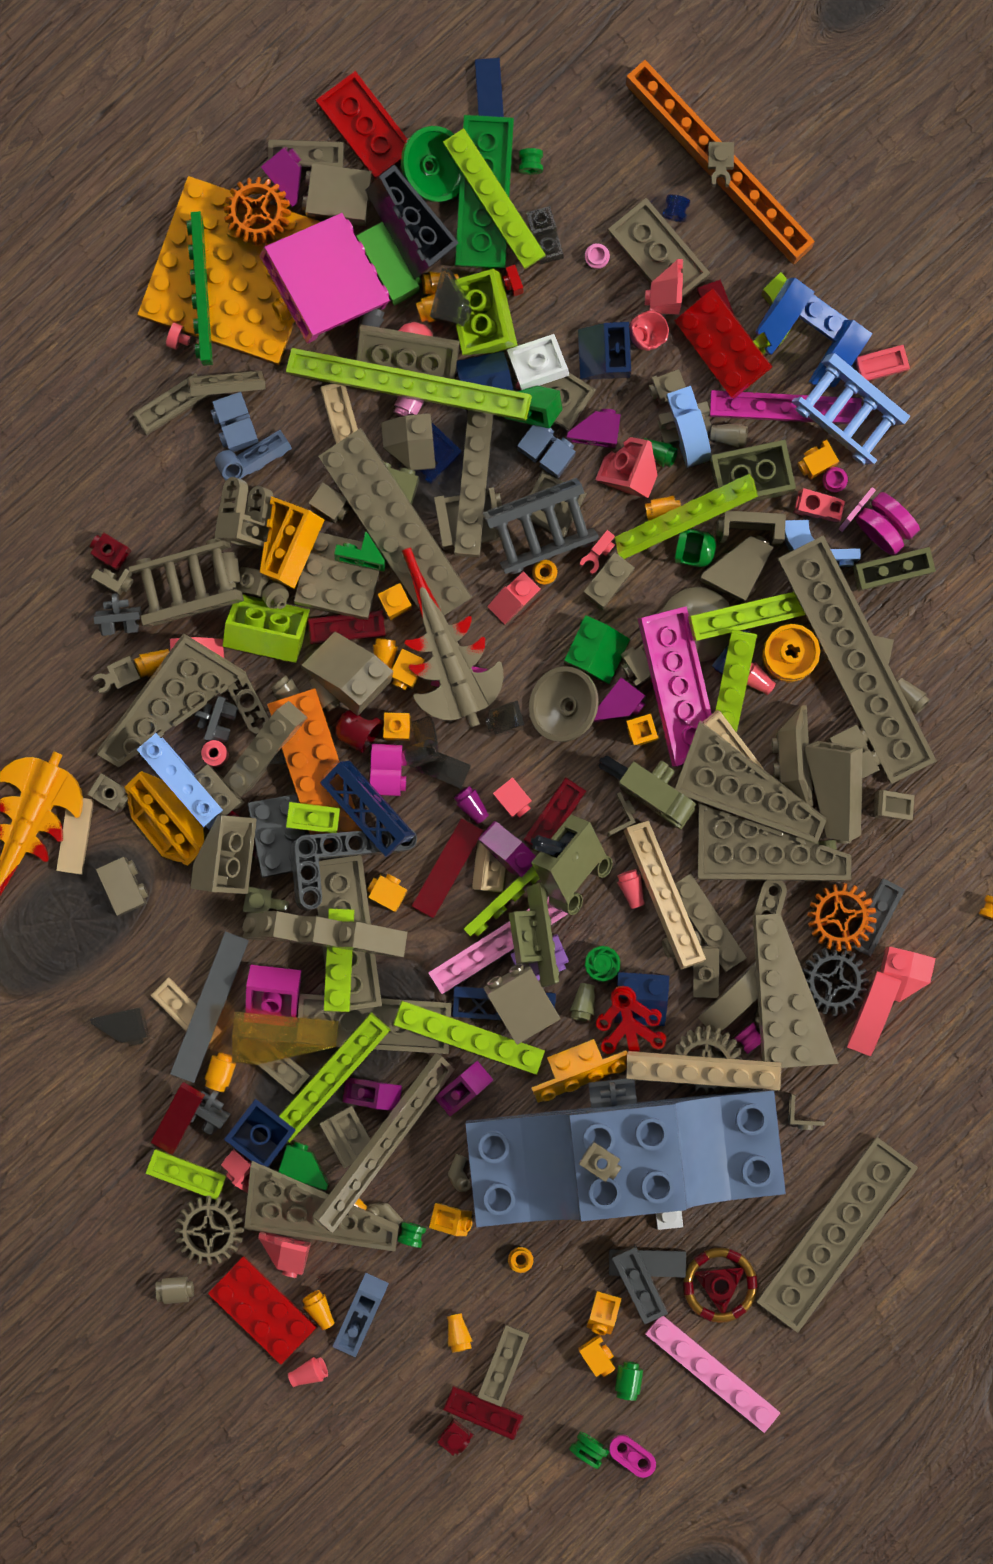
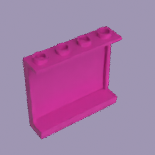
[260,213,390,344]

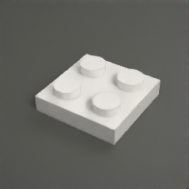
[507,334,570,390]

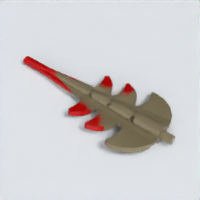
[402,547,504,727]

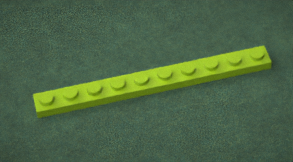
[286,348,532,421]

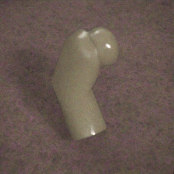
[448,1154,471,1192]
[366,1203,403,1225]

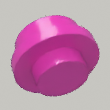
[822,467,848,492]

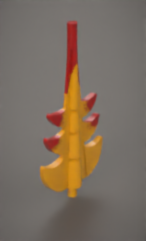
[0,751,83,896]

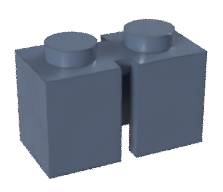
[210,392,259,452]
[517,425,576,478]

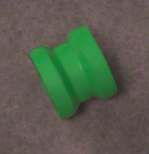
[519,148,543,175]
[397,1221,427,1248]

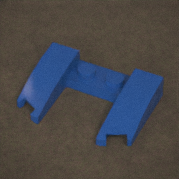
[755,278,873,387]

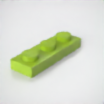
[146,1149,227,1200]

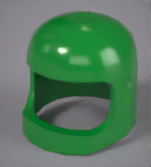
[675,528,716,567]

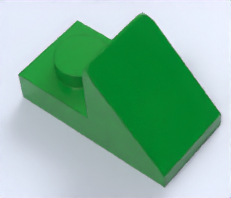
[334,532,385,572]

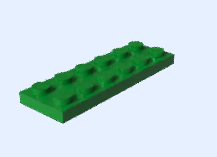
[455,115,514,269]

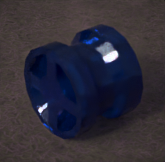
[662,194,690,222]

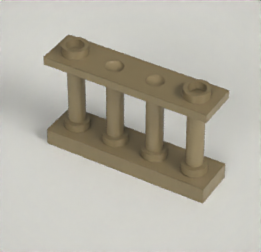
[129,538,244,627]

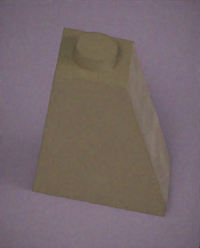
[699,535,773,604]

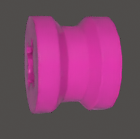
[734,1022,761,1054]

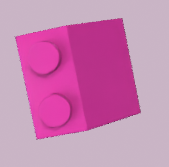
[245,965,301,1027]

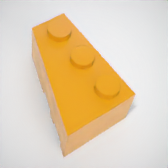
[260,496,324,589]

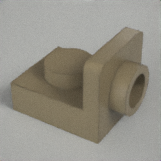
[648,369,686,405]
[91,569,133,595]

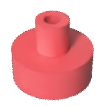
[166,323,191,350]

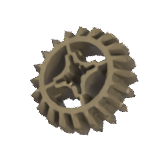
[674,1025,742,1094]
[175,1196,244,1265]

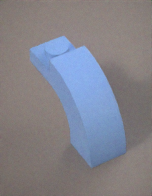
[666,386,711,468]
[784,520,861,567]

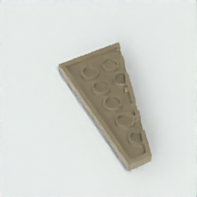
[97,633,247,767]
[675,721,826,844]
[698,804,851,881]
[753,914,839,1068]
[244,1161,399,1251]

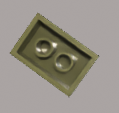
[709,440,796,504]

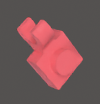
[580,530,615,575]

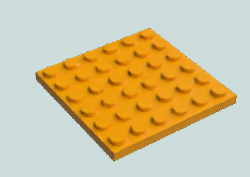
[137,176,321,365]

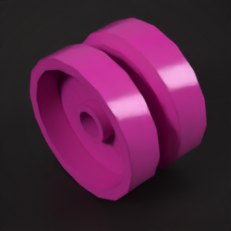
[855,492,920,556]

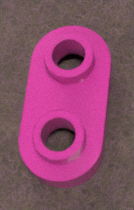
[609,1435,656,1478]

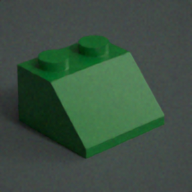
[564,615,630,685]

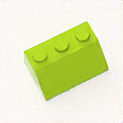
[446,269,518,355]
[223,595,310,663]

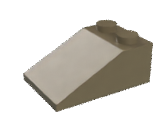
[301,632,394,716]
[191,815,257,894]

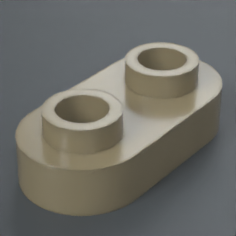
[754,881,787,915]

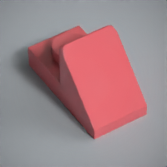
[487,571,541,625]

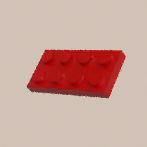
[316,71,408,180]
[674,289,772,399]
[208,1256,317,1365]

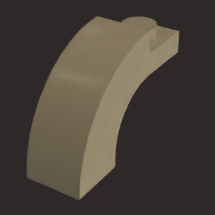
[698,962,758,1032]

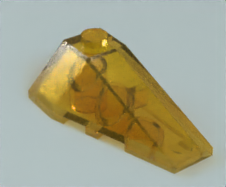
[232,1011,339,1065]

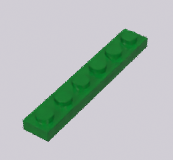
[187,211,213,366]

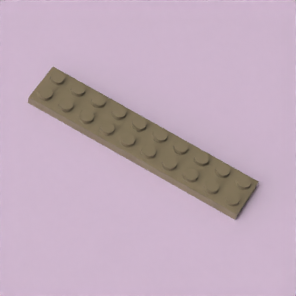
[777,535,936,784]

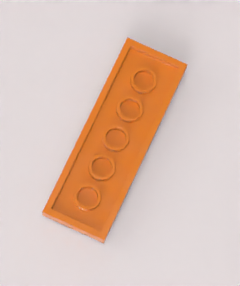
[267,688,362,845]

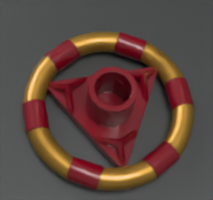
[683,1248,758,1323]

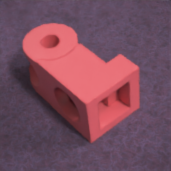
[793,488,845,522]

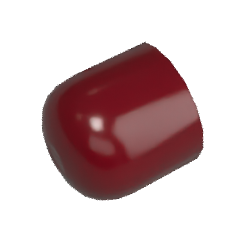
[336,710,384,753]

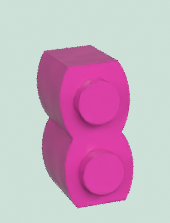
[370,744,407,796]

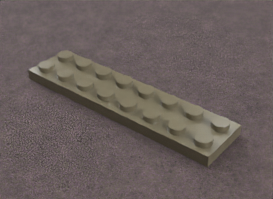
[318,428,472,615]
[756,1137,918,1333]

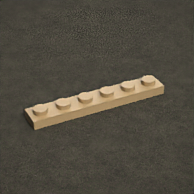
[624,821,706,969]
[627,1051,781,1090]

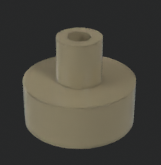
[262,583,289,609]

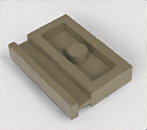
[320,1106,371,1169]

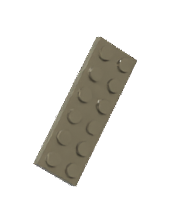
[317,855,382,1013]
[296,994,452,1054]

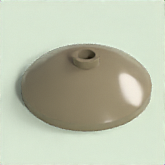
[662,587,731,662]
[529,666,598,742]

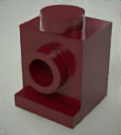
[90,532,131,572]
[437,1418,474,1456]

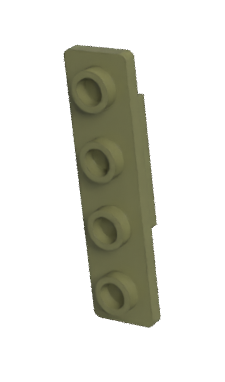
[509,883,559,987]

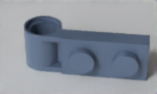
[215,430,292,480]

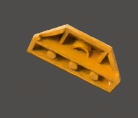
[124,771,204,866]

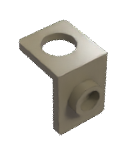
[236,567,278,597]
[607,792,636,836]
[788,1094,825,1130]

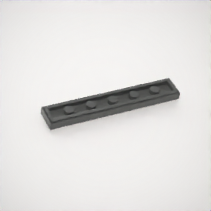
[170,931,249,1083]

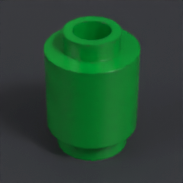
[615,1361,643,1401]

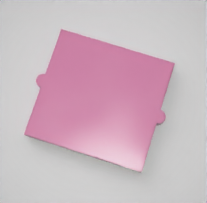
[839,487,876,532]

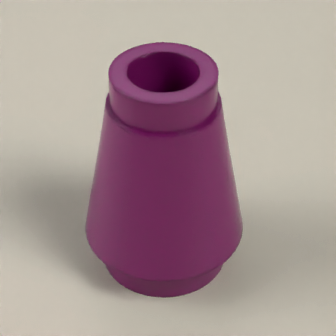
[454,786,489,824]

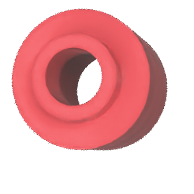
[201,740,229,767]

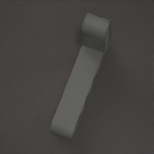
[291,829,417,911]

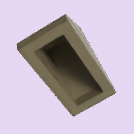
[873,790,915,820]

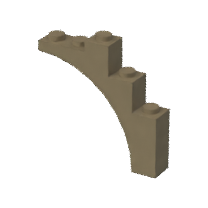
[243,911,407,957]

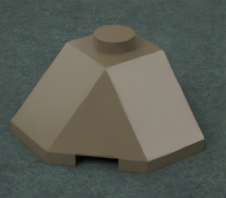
[381,413,436,471]

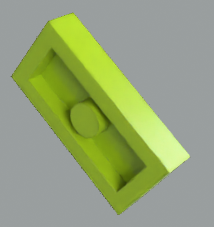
[286,802,340,833]

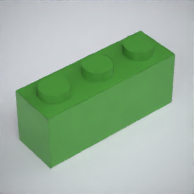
[356,222,421,306]

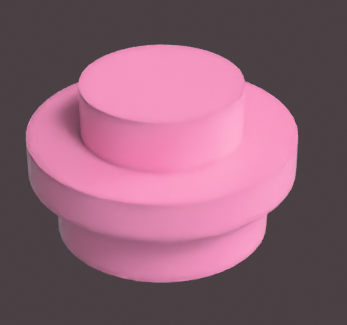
[585,244,610,269]

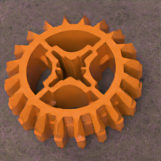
[223,177,291,245]
[808,883,877,952]

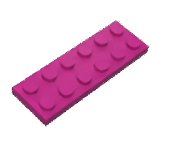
[638,606,712,766]

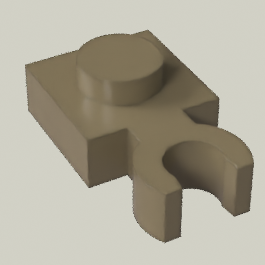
[708,142,734,187]
[93,656,141,693]

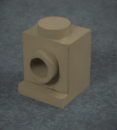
[621,647,651,688]
[88,774,128,812]
[579,1141,622,1182]

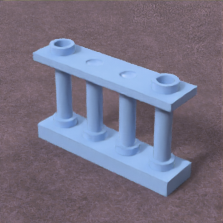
[792,353,910,465]
[137,733,223,830]

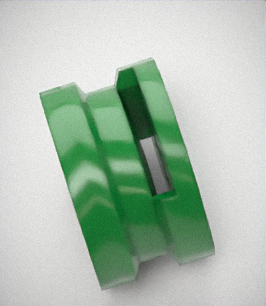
[585,946,621,981]
[569,1431,610,1469]

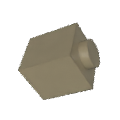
[309,483,350,523]

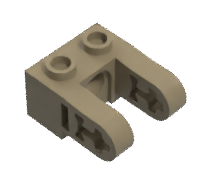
[214,477,273,549]

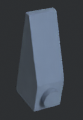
[333,1273,389,1357]

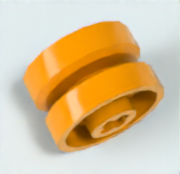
[762,624,820,683]

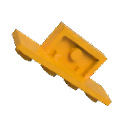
[532,1039,628,1103]

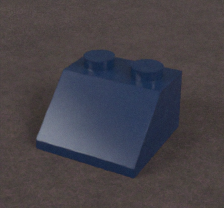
[456,351,514,410]
[614,972,670,1026]
[224,1099,296,1167]

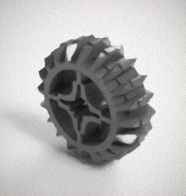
[802,947,869,1016]

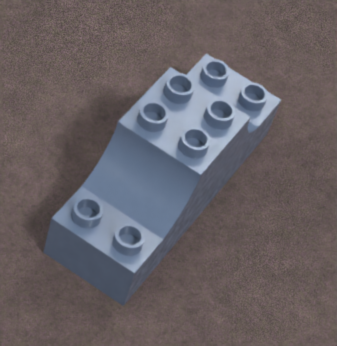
[466,1089,786,1227]

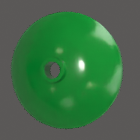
[401,126,461,202]

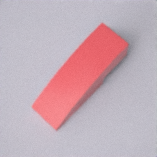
[847,971,901,1056]

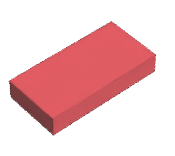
[855,345,910,381]

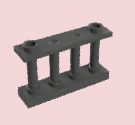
[482,478,599,574]

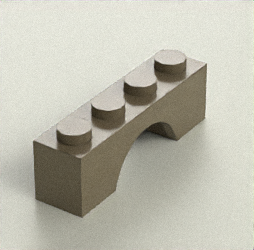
[223,701,308,796]

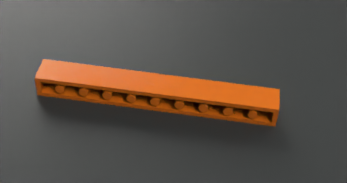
[626,60,815,265]

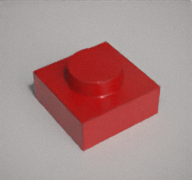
[503,265,523,297]

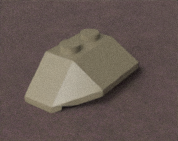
[772,705,813,807]

